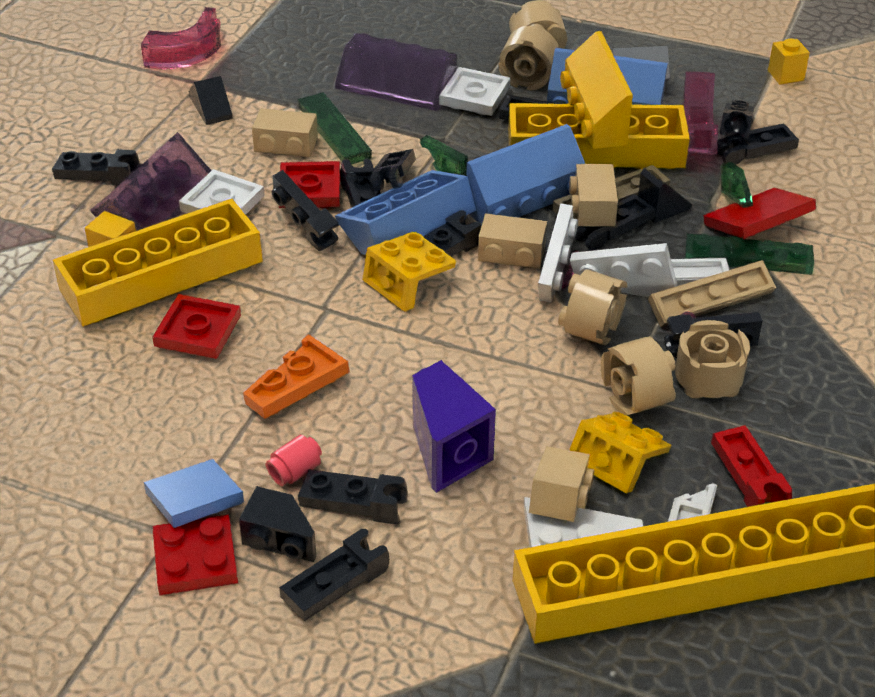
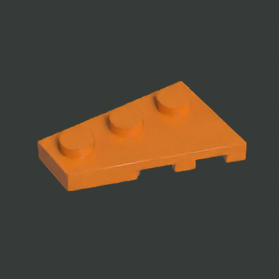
[243,334,350,419]

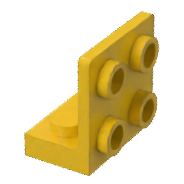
[362,232,456,312]
[569,412,672,493]

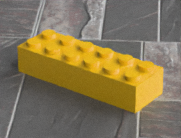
[508,103,690,169]
[53,198,263,327]

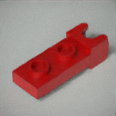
[711,425,792,507]

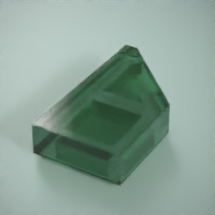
[420,135,468,176]
[721,162,753,207]

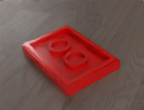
[703,187,816,239]

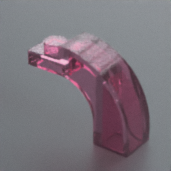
[141,7,221,69]
[682,72,718,156]

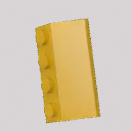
[560,31,633,149]

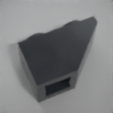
[239,486,317,562]

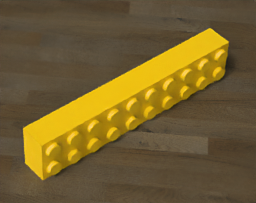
[512,484,875,644]

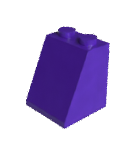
[412,360,496,493]

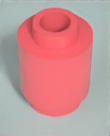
[265,434,322,486]

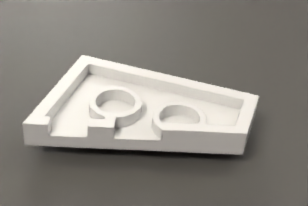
[538,204,578,303]
[570,243,678,297]
[524,497,643,547]

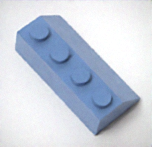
[547,48,668,105]
[467,124,585,226]
[335,170,476,255]

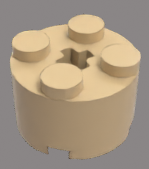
[509,0,567,49]
[499,23,559,91]
[558,269,627,345]
[675,320,750,399]
[601,336,676,415]

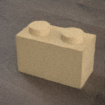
[252,108,318,157]
[569,164,618,226]
[478,213,547,269]
[529,446,594,522]

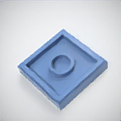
[144,459,244,528]

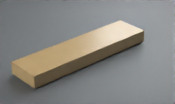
[648,260,776,328]

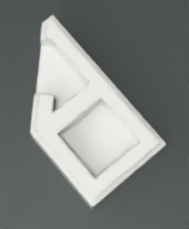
[668,484,717,522]

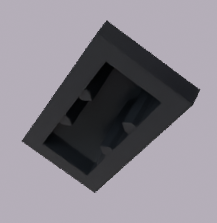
[189,76,233,125]
[638,168,692,223]

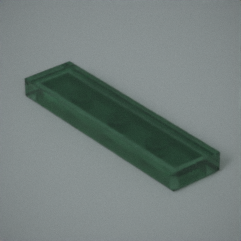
[298,92,372,164]

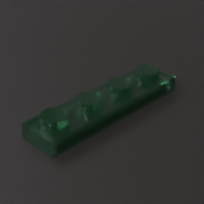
[685,233,814,275]

